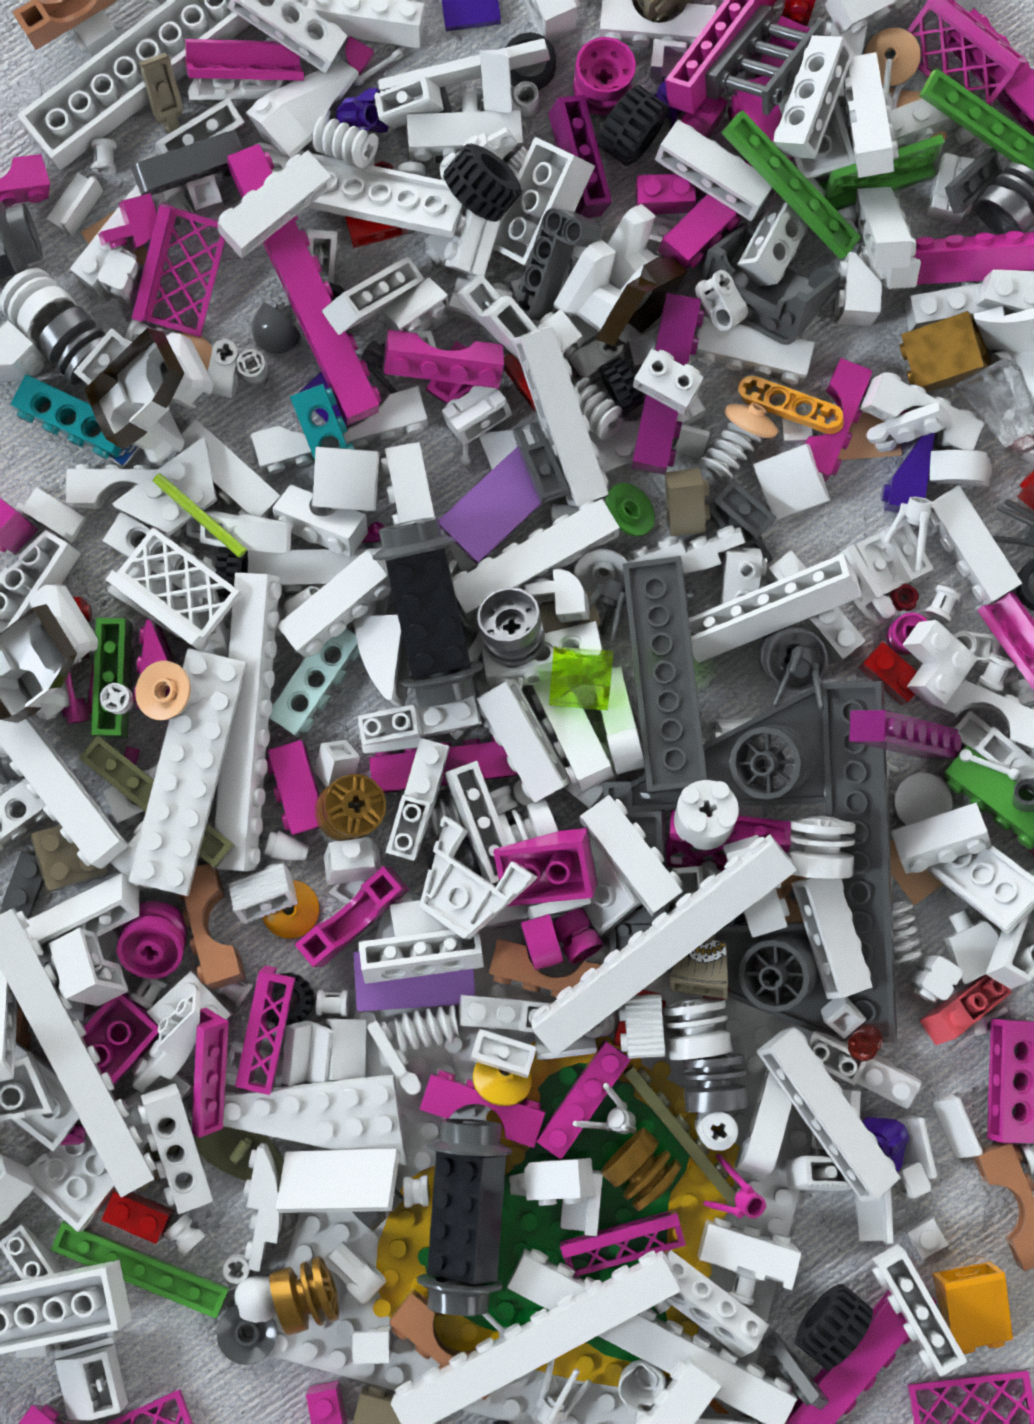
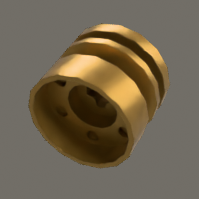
[315,774,386,841]
[601,1127,682,1211]
[269,1256,339,1336]

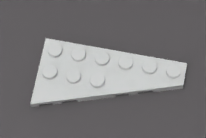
[27,1073,194,1232]

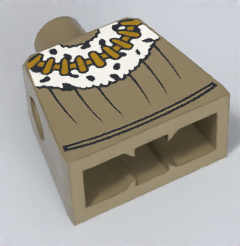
[669,933,729,999]

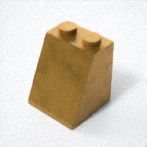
[899,311,994,392]

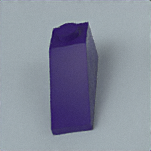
[881,433,935,513]

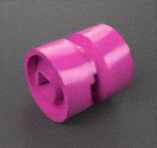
[885,612,927,656]
[553,908,604,964]

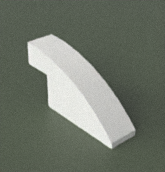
[455,274,538,362]
[354,596,410,708]

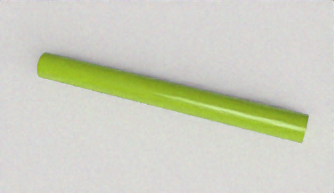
[152,473,247,558]

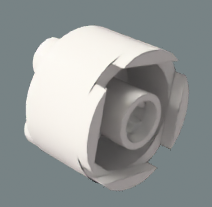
[674,780,739,850]

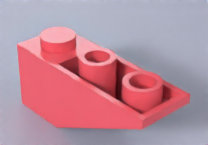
[919,975,1012,1045]

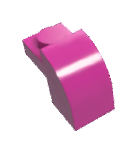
[98,193,157,250]
[521,914,564,971]

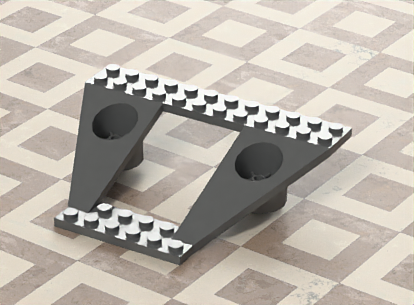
[603,681,897,1043]

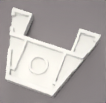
[419,815,537,940]

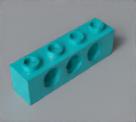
[10,374,123,459]
[290,384,355,460]

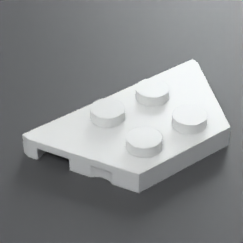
[112,437,217,535]

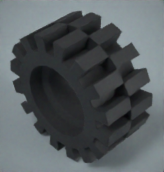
[599,357,644,415]
[214,547,248,598]
[266,972,314,1027]

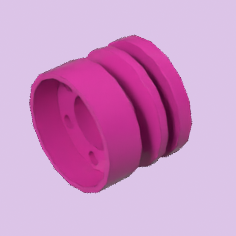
[573,37,636,116]

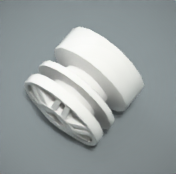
[0,268,78,346]
[498,798,558,845]
[789,816,856,879]
[662,997,732,1060]

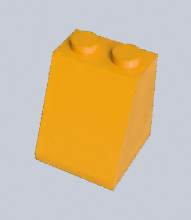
[932,1261,1013,1354]

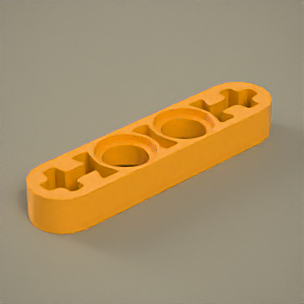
[738,376,844,434]

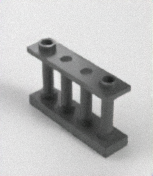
[705,4,825,116]

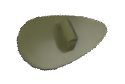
[196,1126,284,1181]

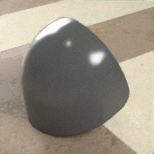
[251,303,301,354]

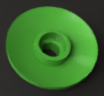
[606,483,655,536]

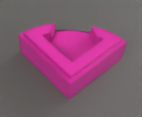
[345,36,374,75]

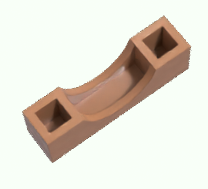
[13,0,118,50]
[178,863,246,990]
[489,938,601,997]
[973,1142,1034,1271]
[389,1288,489,1400]

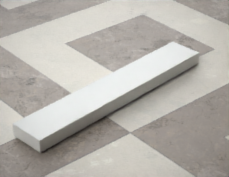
[378,39,550,92]

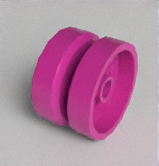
[117,901,188,979]

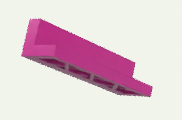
[185,39,304,81]
[977,592,1034,690]
[235,965,296,1095]
[192,1008,229,1138]
[560,1209,686,1277]

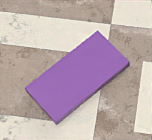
[439,446,543,564]
[353,951,475,1012]

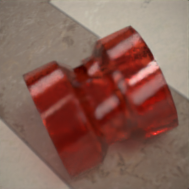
[848,1025,883,1061]

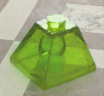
[549,646,613,711]

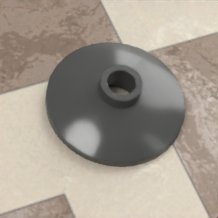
[217,1305,277,1365]

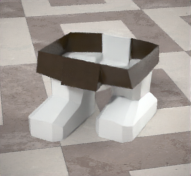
[554,204,688,346]
[85,328,214,466]
[0,584,98,723]

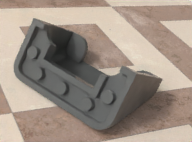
[701,223,840,345]

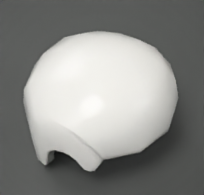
[235,1275,277,1323]
[618,1360,666,1409]

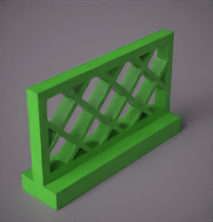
[819,134,945,210]

